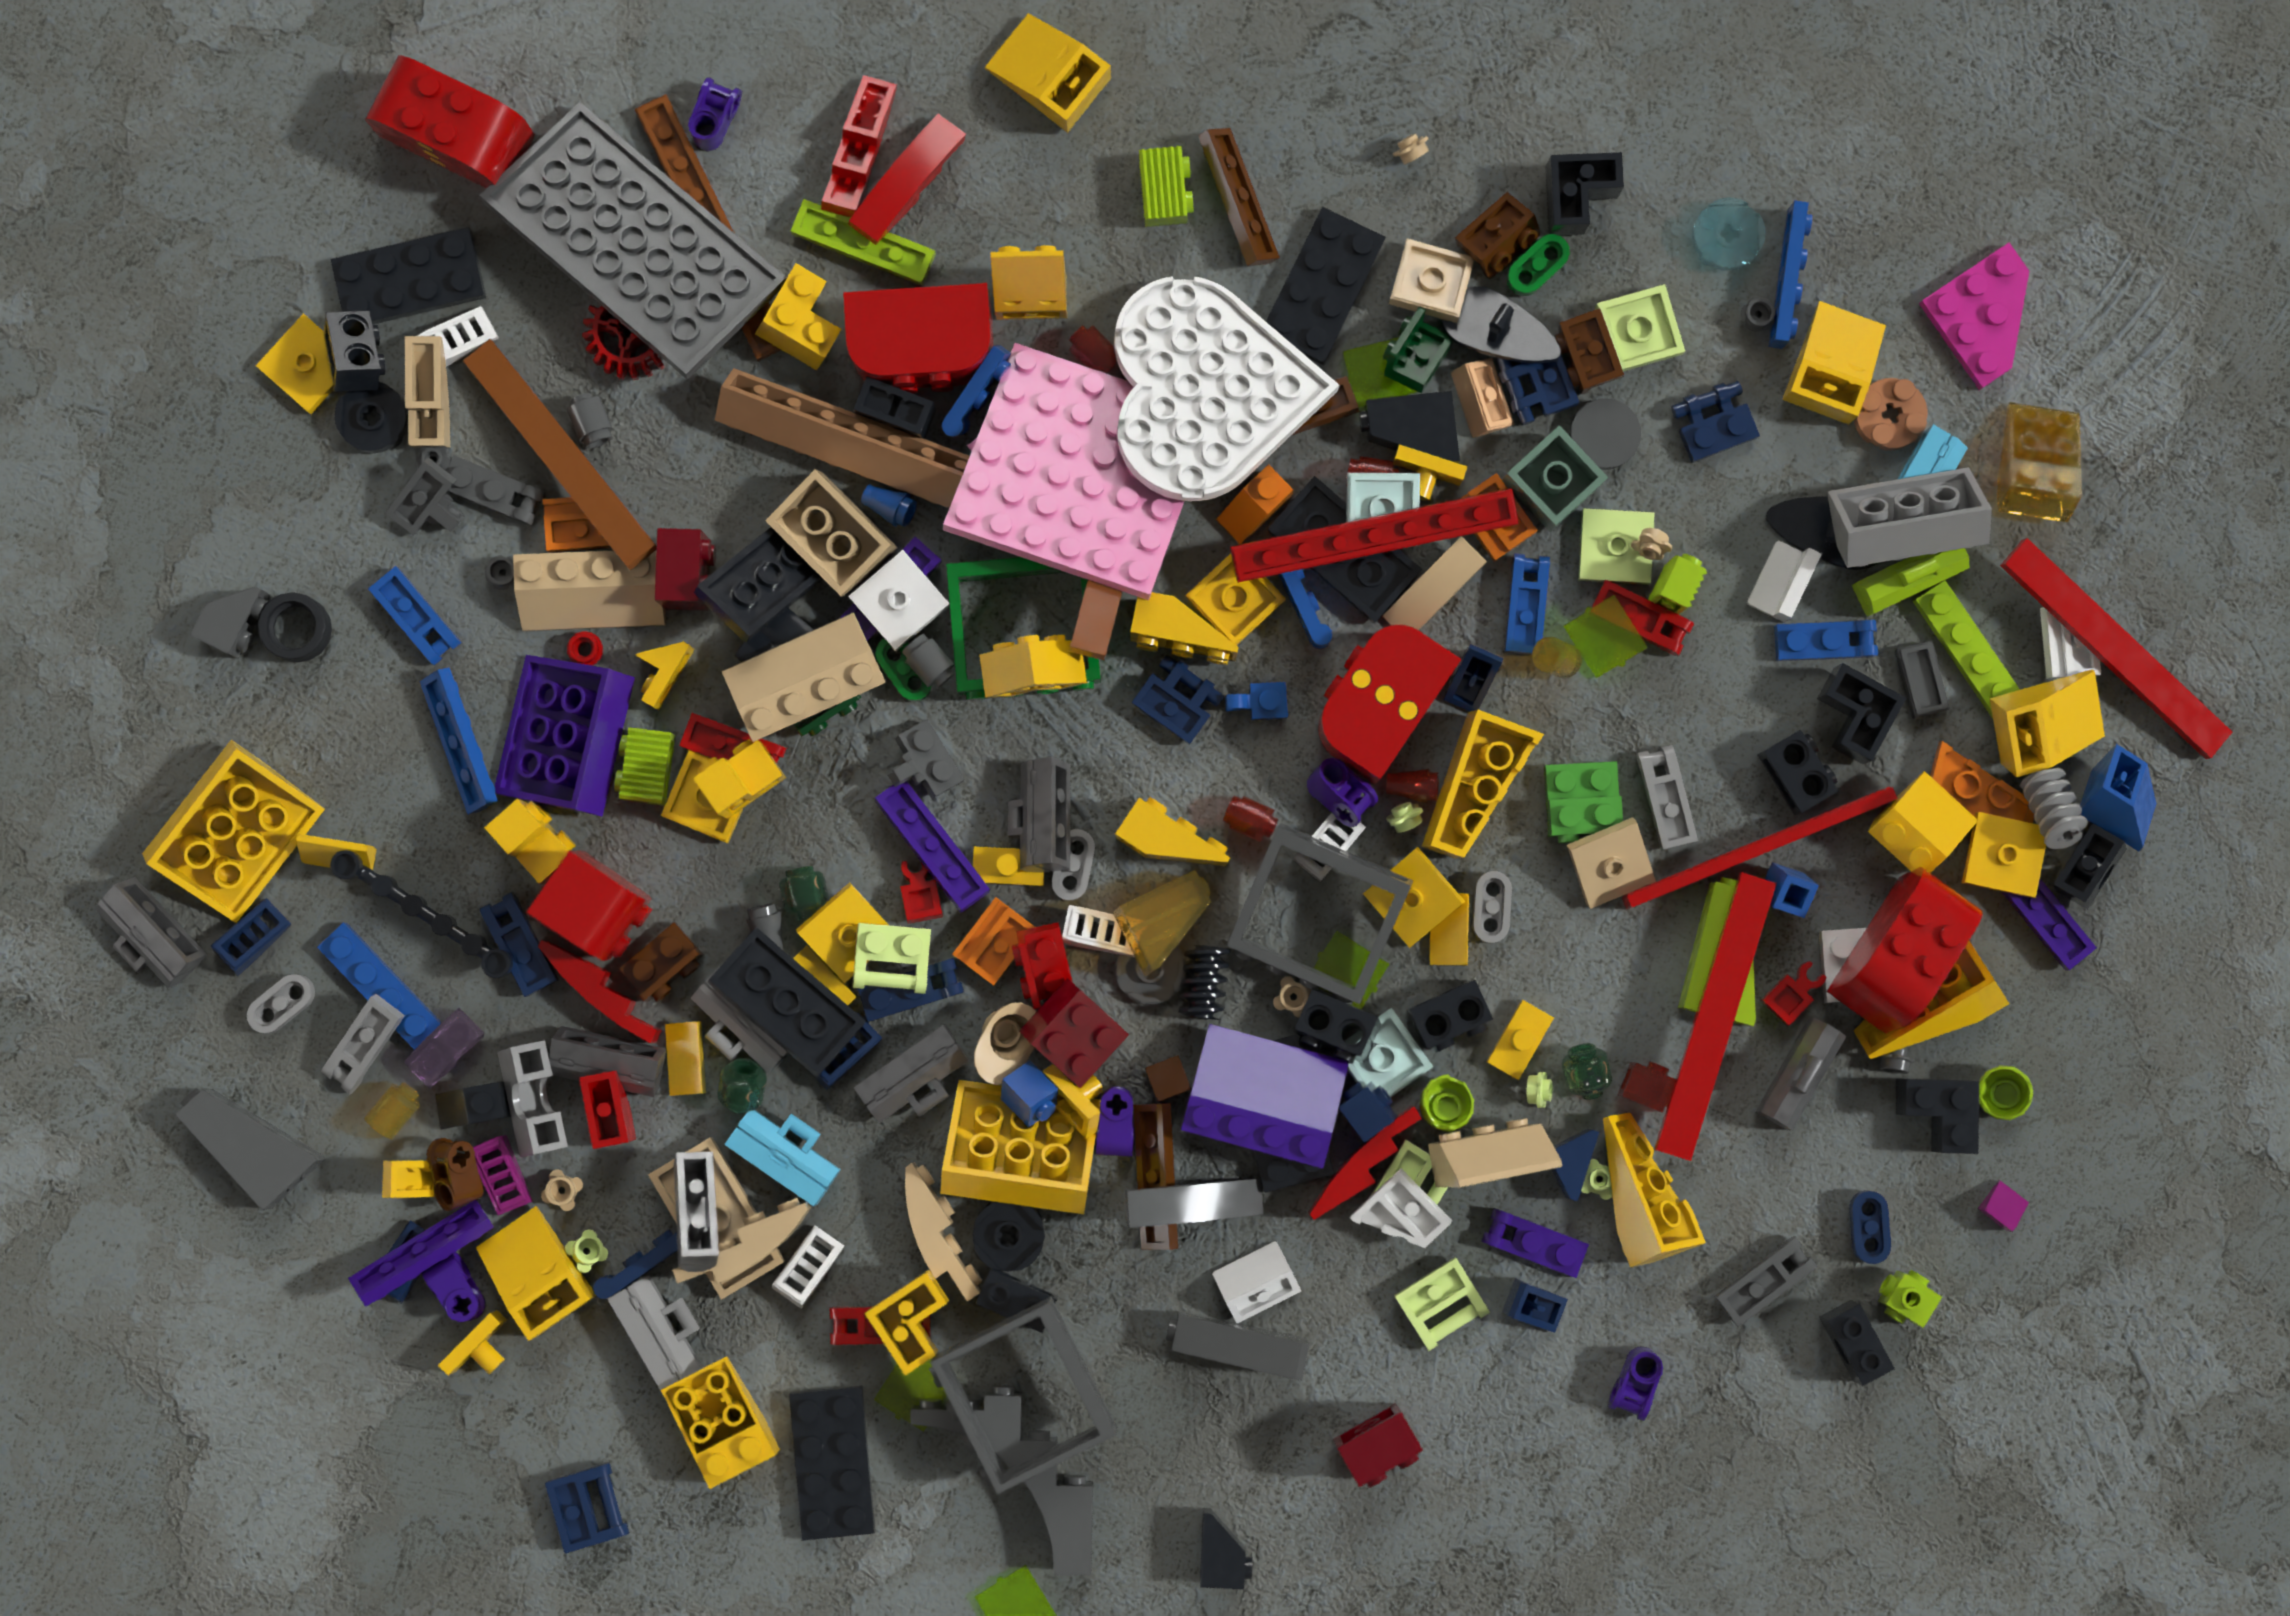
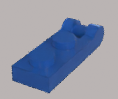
[942,345,1011,436]
[1504,553,1550,656]
[368,566,462,666]
[1278,569,1332,649]
[1774,620,1878,661]

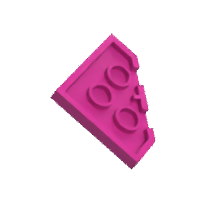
[1919,242,2029,390]

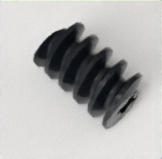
[1178,945,1231,1020]

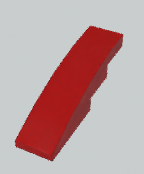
[821,75,897,218]
[848,114,966,245]
[538,940,662,1043]
[1308,1106,1422,1220]

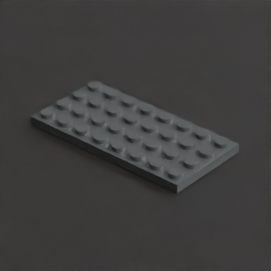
[479,102,786,380]

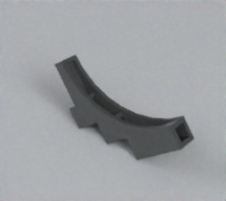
[911,1385,1093,1576]

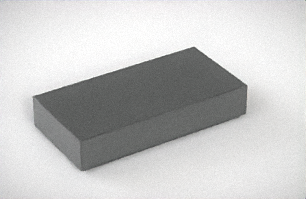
[1895,641,1950,719]

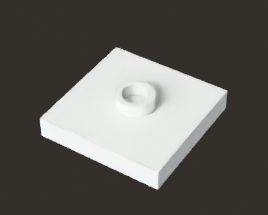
[848,550,950,651]

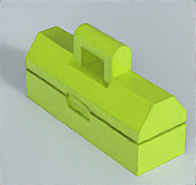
[1851,548,1970,617]

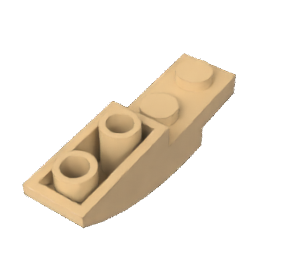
[905,1162,982,1301]
[673,1198,811,1284]

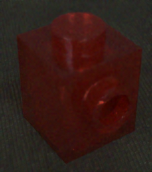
[1617,1061,1676,1113]

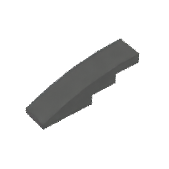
[1124,1178,1263,1228]

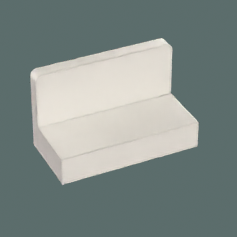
[1747,541,1822,622]
[1213,1241,1301,1324]

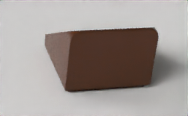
[1145,1055,1191,1102]

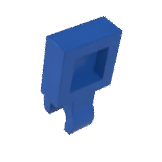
[1225,682,1288,721]

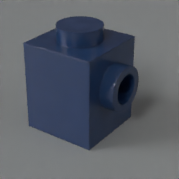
[1338,1081,1397,1143]

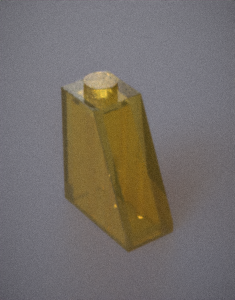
[1112,870,1211,977]

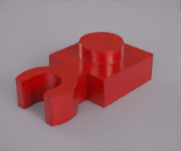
[900,861,943,924]
[1760,961,1827,1026]

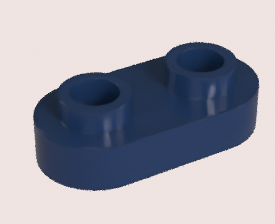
[1849,1190,1891,1264]

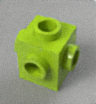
[1878,1269,1942,1328]

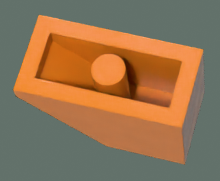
[1216,464,1293,544]

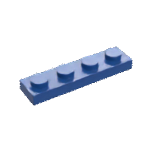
[1768,200,1812,349]
[419,667,498,815]
[317,922,445,1051]

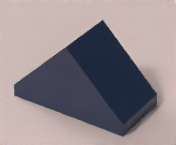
[1444,644,1503,711]
[1551,1129,1599,1201]
[1502,1278,1568,1333]

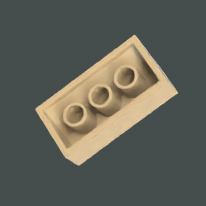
[513,551,666,631]
[722,612,886,742]

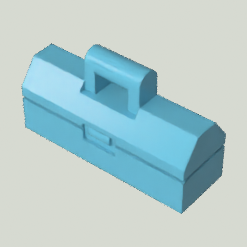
[1897,424,1968,479]
[724,1108,841,1206]

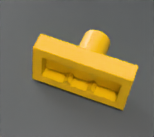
[1393,445,1468,501]
[973,846,1045,886]
[1486,1000,1554,1080]
[1042,1064,1103,1139]
[382,1159,445,1198]
[438,1310,507,1376]

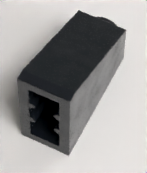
[1359,391,1460,463]

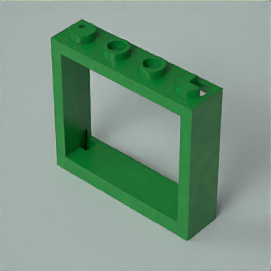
[946,557,1101,700]

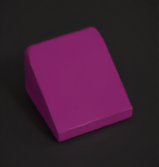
[1977,1180,2029,1232]

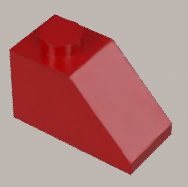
[579,1070,636,1149]

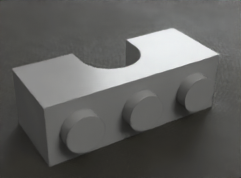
[497,1040,568,1158]

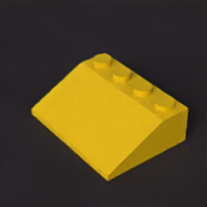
[142,740,325,923]
[940,1080,1101,1214]

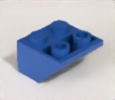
[2080,744,2157,852]

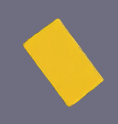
[296,834,377,870]
[1429,893,1469,966]
[665,1021,706,1096]

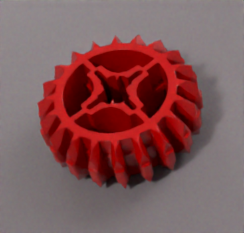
[582,305,665,380]

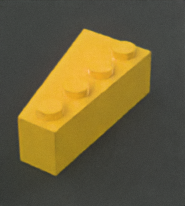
[1421,709,1544,859]

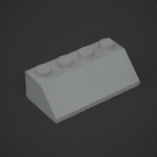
[1828,467,1992,568]

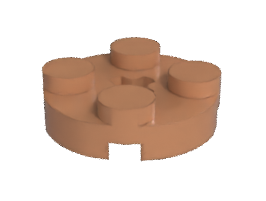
[1854,378,1928,451]

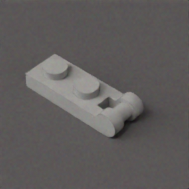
[1636,745,1698,850]
[321,994,405,1094]

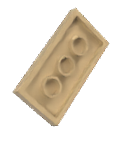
[648,1137,785,1300]

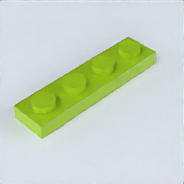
[791,199,936,286]
[1913,580,2020,719]

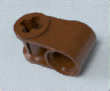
[427,1138,483,1211]

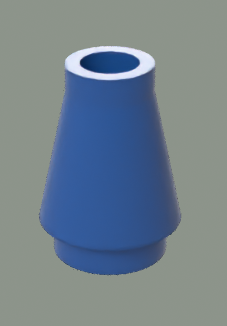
[861,484,917,527]

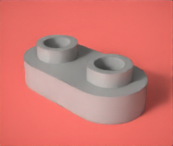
[1052,829,1095,901]
[1472,871,1512,943]
[247,974,315,1033]

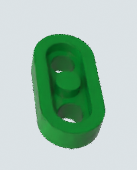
[1507,234,1570,296]
[876,638,933,702]

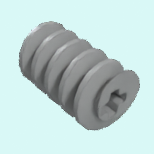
[2019,768,2088,849]

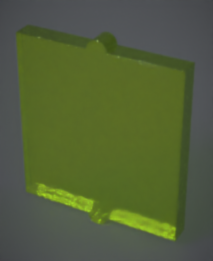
[1342,337,1417,408]
[1563,595,1647,678]
[1313,931,1390,1009]
[874,1358,958,1432]
[975,1564,1057,1616]

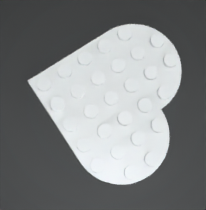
[1114,277,1339,501]

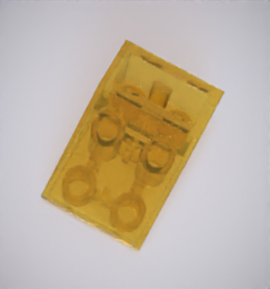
[1997,402,2082,522]

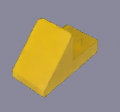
[635,641,695,711]

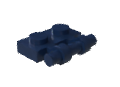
[1497,354,1579,426]
[1671,381,1760,463]
[1132,655,1225,745]

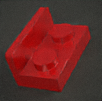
[1012,922,1073,1009]

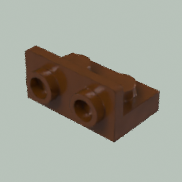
[1455,192,1541,279]
[1554,308,1624,395]
[620,922,704,1002]

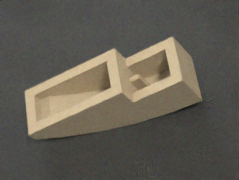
[405,336,450,448]
[1382,536,1487,630]

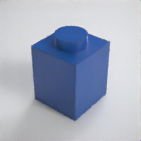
[1765,862,1819,918]
[1001,1061,1058,1128]

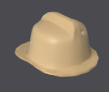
[974,1002,1036,1085]

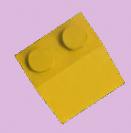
[1868,771,1978,873]

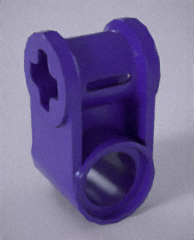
[688,77,742,151]
[1307,758,1378,827]
[1096,1086,1134,1157]
[422,1252,486,1322]
[1608,1346,1663,1421]

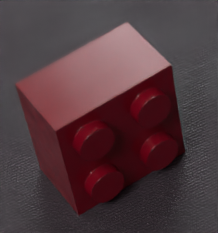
[655,528,716,611]
[1019,978,1129,1088]
[1333,1403,1424,1488]

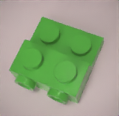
[1544,761,1623,843]

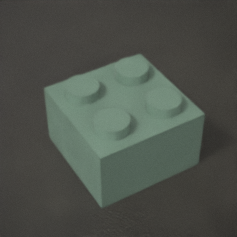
[1502,425,1608,532]

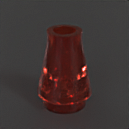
[1386,768,1439,804]

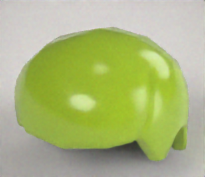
[1979,1065,2033,1120]
[1419,1074,1474,1132]

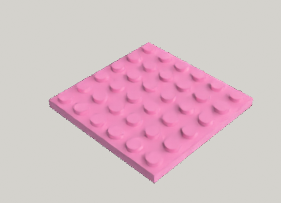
[943,343,1185,600]

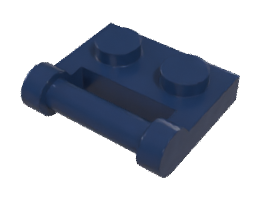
[545,1462,630,1554]

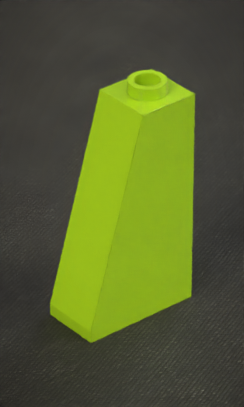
[1678,877,1756,1026]

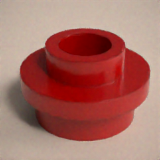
[567,631,603,666]

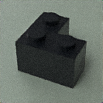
[1545,152,1624,236]
[1817,663,1906,764]
[1896,1078,1979,1154]

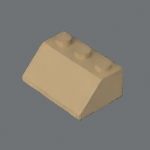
[765,469,898,597]
[1428,1118,1562,1187]

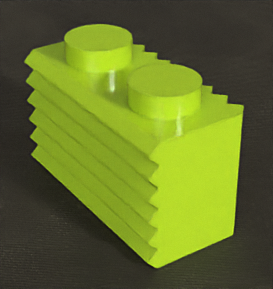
[1139,146,1194,227]
[1648,554,1707,615]
[614,727,676,806]

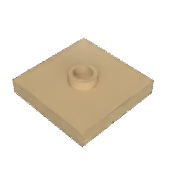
[1389,239,1474,323]
[1567,817,1656,909]

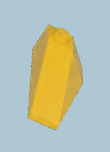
[1854,941,2010,1059]
[1603,1113,1706,1267]

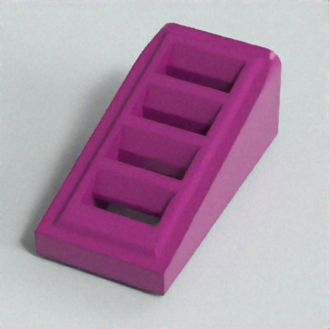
[473,1135,533,1216]

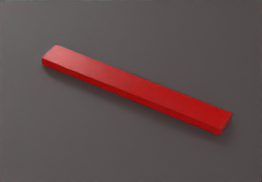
[1230,488,1519,583]
[2000,538,2233,759]
[1622,786,1898,909]
[1654,872,1777,1161]

